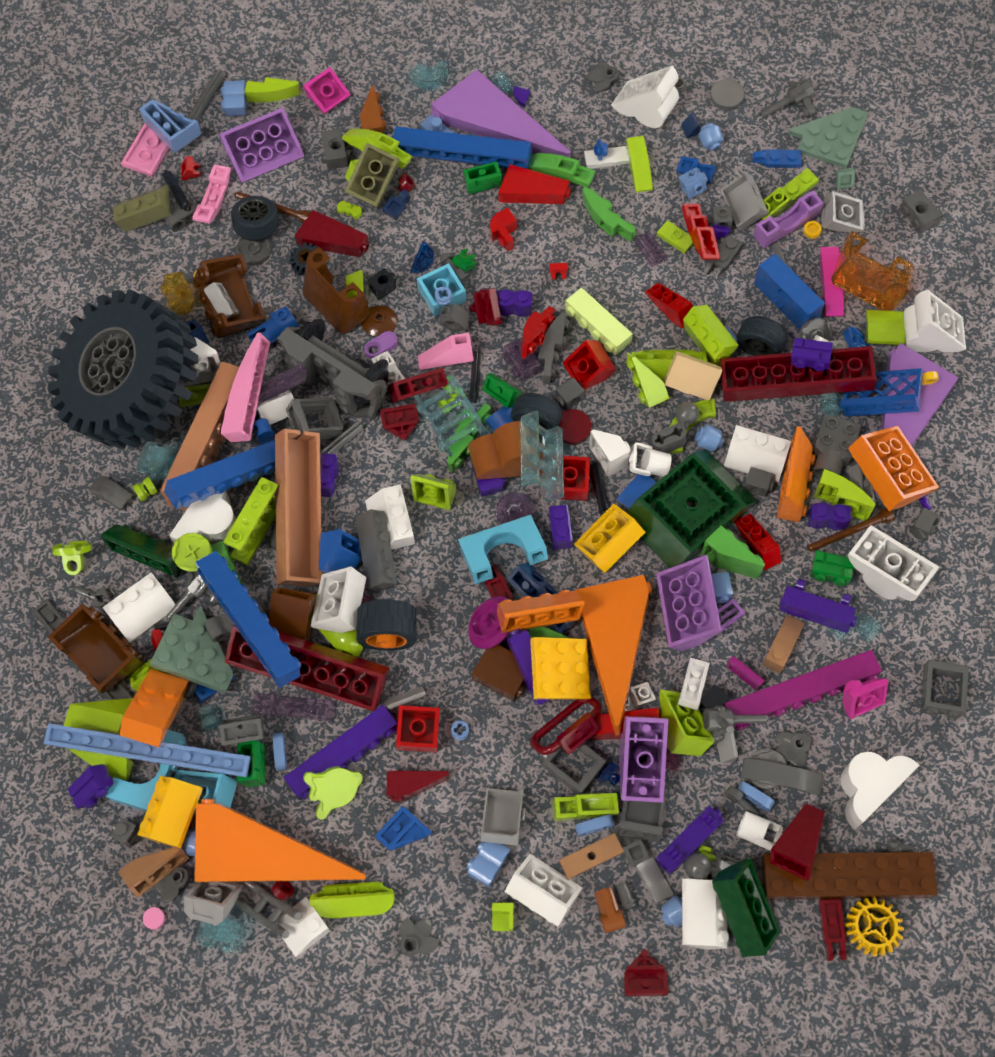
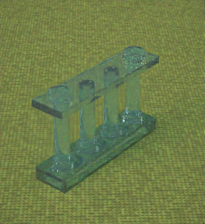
[414,373,489,457]
[521,411,564,502]

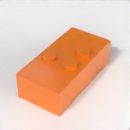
[119,669,189,747]

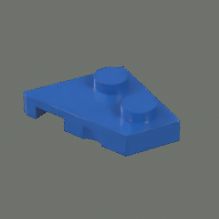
[375,806,432,851]

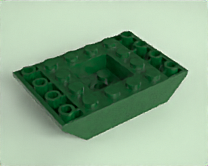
[626,449,758,568]

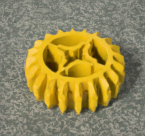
[845,897,904,957]

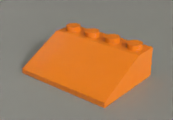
[848,425,939,511]
[776,426,815,522]

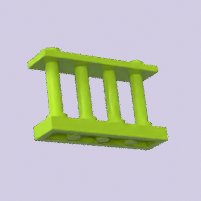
[223,477,279,566]

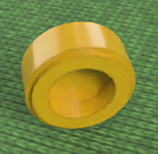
[803,221,822,239]
[921,371,939,385]

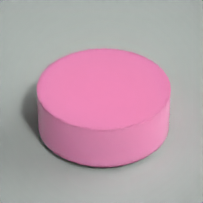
[143,907,165,930]

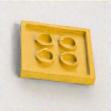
[530,637,591,700]

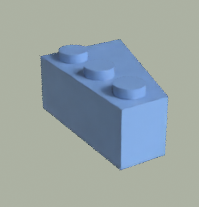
[139,99,202,153]

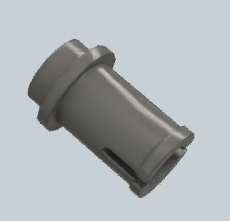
[615,882,636,911]

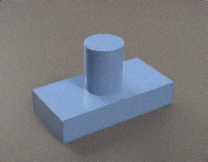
[420,114,453,133]

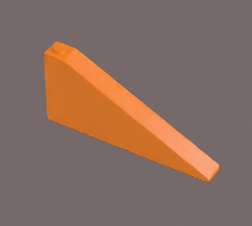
[575,575,652,736]
[195,799,366,882]

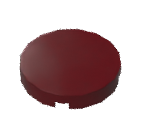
[555,409,592,445]

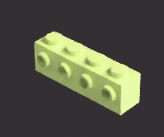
[565,287,632,356]

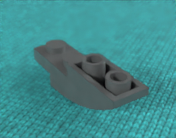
[538,312,569,384]

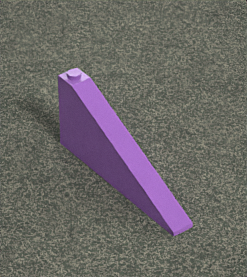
[431,69,571,158]
[874,343,959,495]

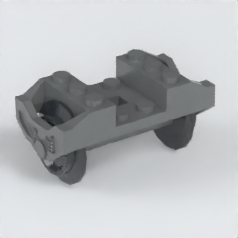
[277,319,390,420]

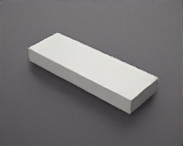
[584,146,629,169]
[678,658,709,710]

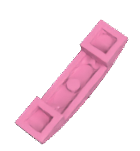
[192,165,231,224]

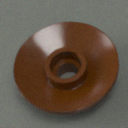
[362,305,398,337]

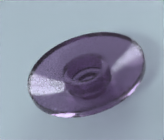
[496,492,533,524]

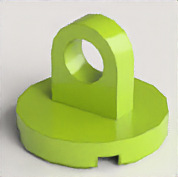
[172,533,212,572]
[51,541,92,575]

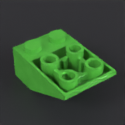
[701,525,765,579]

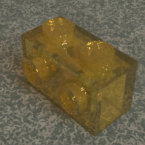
[161,271,195,315]

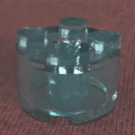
[136,442,179,481]

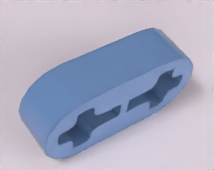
[273,732,287,771]
[737,782,775,812]
[575,815,615,837]

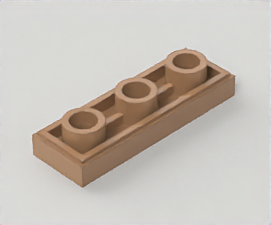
[559,833,624,880]

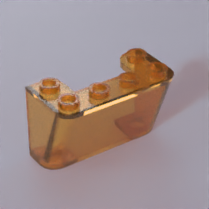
[831,231,913,311]

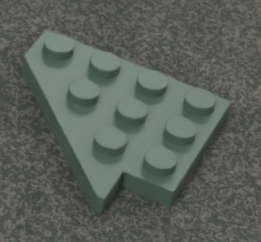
[789,107,869,169]
[150,607,233,694]

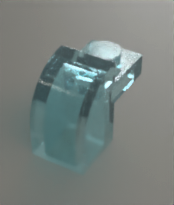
[410,59,448,91]

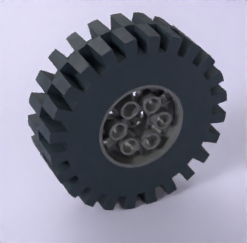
[48,290,199,449]

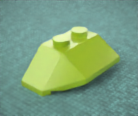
[632,350,707,381]

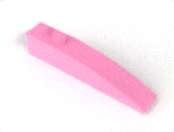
[221,333,270,443]

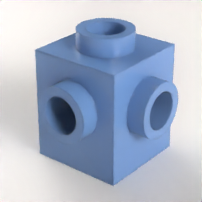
[678,167,708,199]

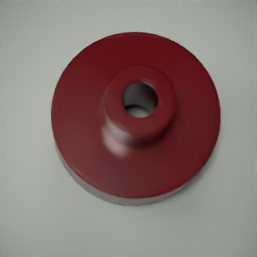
[397,174,415,192]
[272,881,294,901]

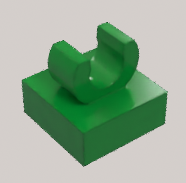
[452,248,477,272]

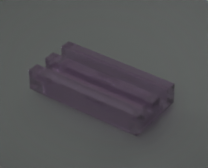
[633,230,667,267]

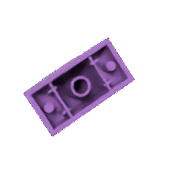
[619,716,668,802]

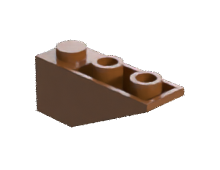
[360,85,386,134]

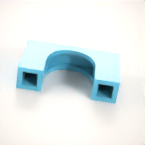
[458,515,548,584]
[106,730,187,812]

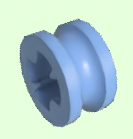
[435,287,452,305]
[451,720,469,740]

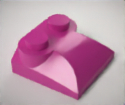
[303,67,351,114]
[842,678,888,720]

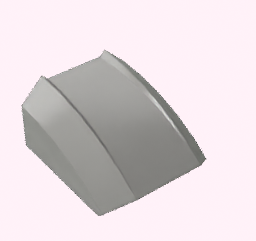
[821,191,865,232]
[184,881,243,927]

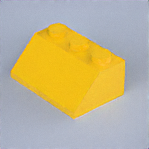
[574,504,645,574]
[137,776,203,848]

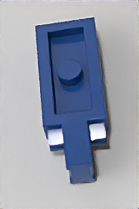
[752,150,801,168]

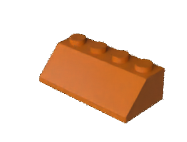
[497,590,585,633]

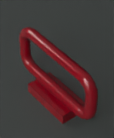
[530,696,602,755]

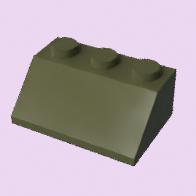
[345,143,400,209]
[113,184,172,232]

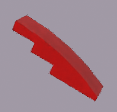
[681,204,720,260]

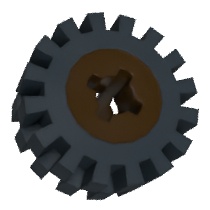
[290,243,318,277]

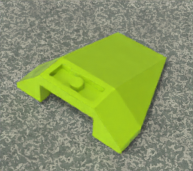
[63,698,134,782]

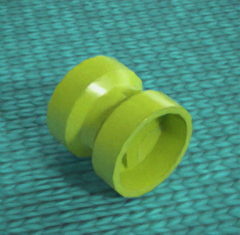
[132,477,158,502]

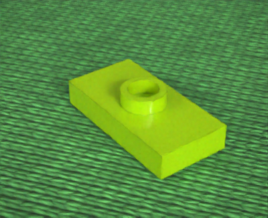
[657,220,694,254]

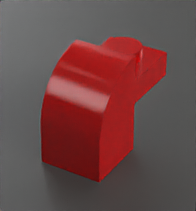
[490,208,517,252]

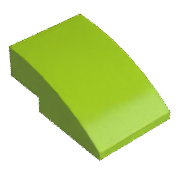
[813,469,875,521]

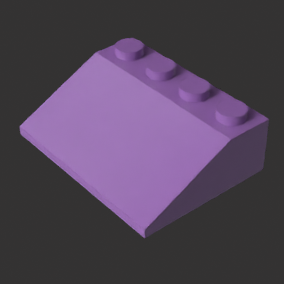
[219,108,305,183]
[656,555,721,651]

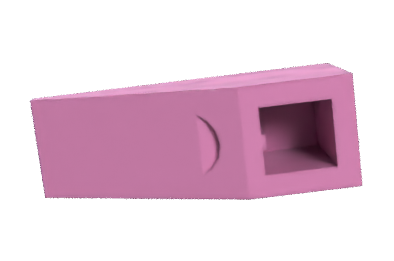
[418,333,474,370]

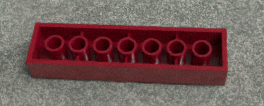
[721,346,876,402]
[225,625,390,711]

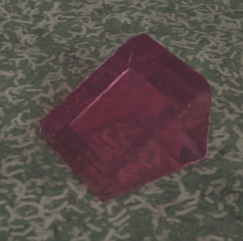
[665,748,682,772]

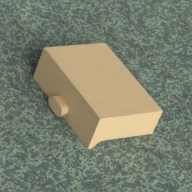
[663,351,722,401]

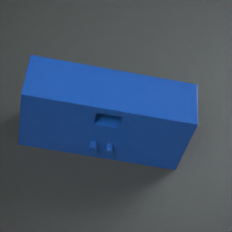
[754,254,825,330]

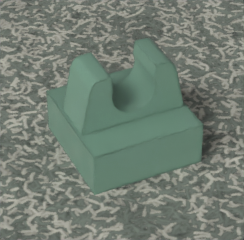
[835,168,855,189]

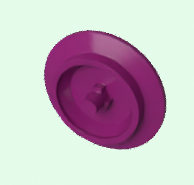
[468,596,509,649]

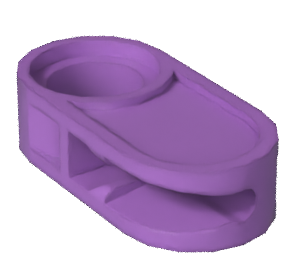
[364,331,398,359]

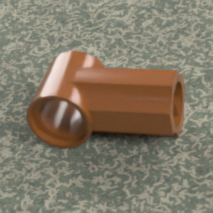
[594,887,626,934]

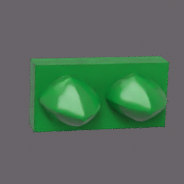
[482,373,521,408]

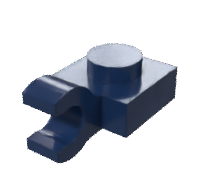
[381,189,410,220]

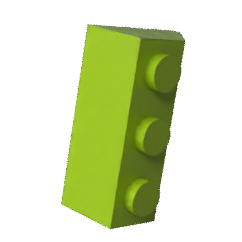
[683,305,738,367]

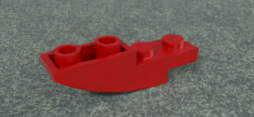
[521,306,556,359]

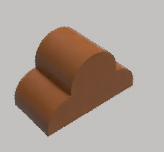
[468,421,548,480]

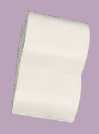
[611,66,679,128]
[903,290,966,352]
[169,491,236,546]
[848,525,939,601]
[841,752,920,830]

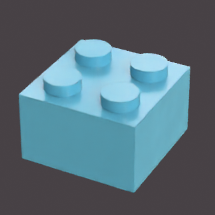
[417,263,466,317]

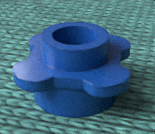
[594,139,608,161]

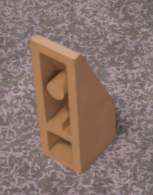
[762,615,805,674]
[118,847,189,898]

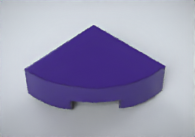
[513,86,530,107]
[712,225,731,241]

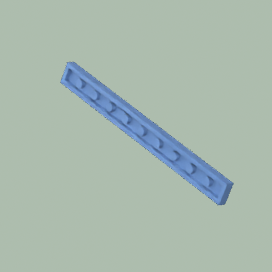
[43,724,251,778]

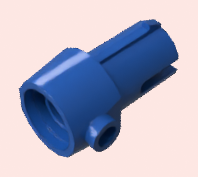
[247,306,299,345]

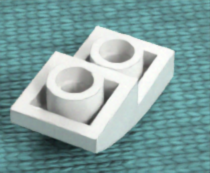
[371,351,405,385]
[625,682,656,711]

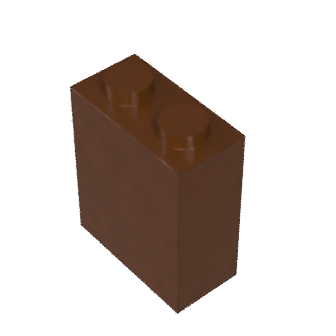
[269,586,316,641]
[472,645,525,702]

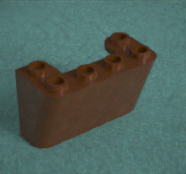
[302,247,370,334]
[193,254,266,339]
[48,604,144,694]

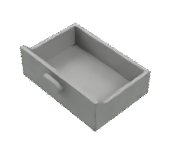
[721,171,769,230]
[481,788,526,845]

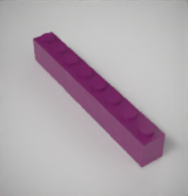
[723,650,882,731]

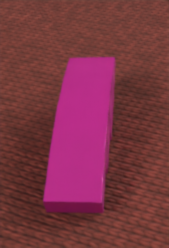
[820,247,844,317]

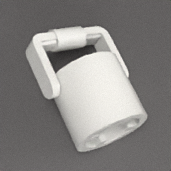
[629,443,671,477]
[736,811,783,851]

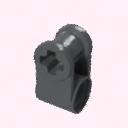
[164,200,196,232]

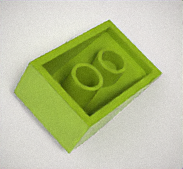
[410,474,457,511]
[659,690,715,756]

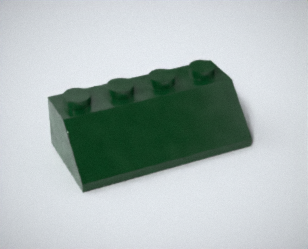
[101,524,182,578]
[712,857,780,957]

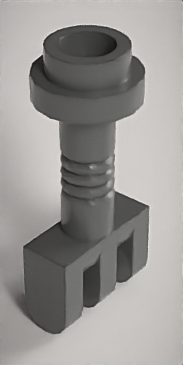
[440,253,467,289]

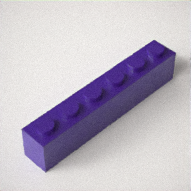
[283,705,398,801]

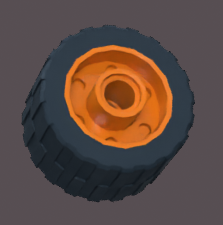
[356,599,417,651]

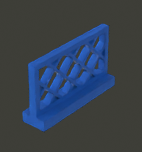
[840,368,923,417]

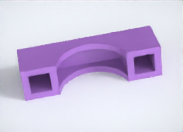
[753,191,824,248]

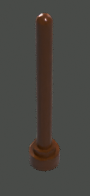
[234,192,311,224]
[807,507,894,552]

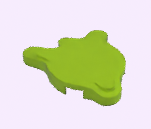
[303,766,363,820]

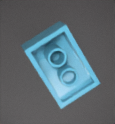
[174,770,237,816]

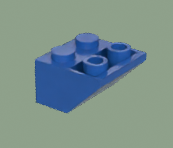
[319,529,362,573]

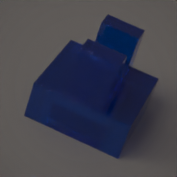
[595,761,620,786]

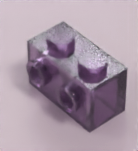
[502,337,541,383]

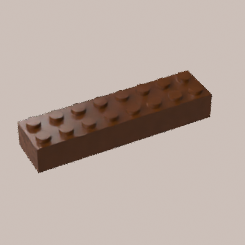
[761,852,938,900]

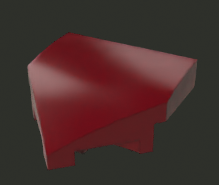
[469,288,502,325]
[380,403,420,441]
[624,949,668,997]

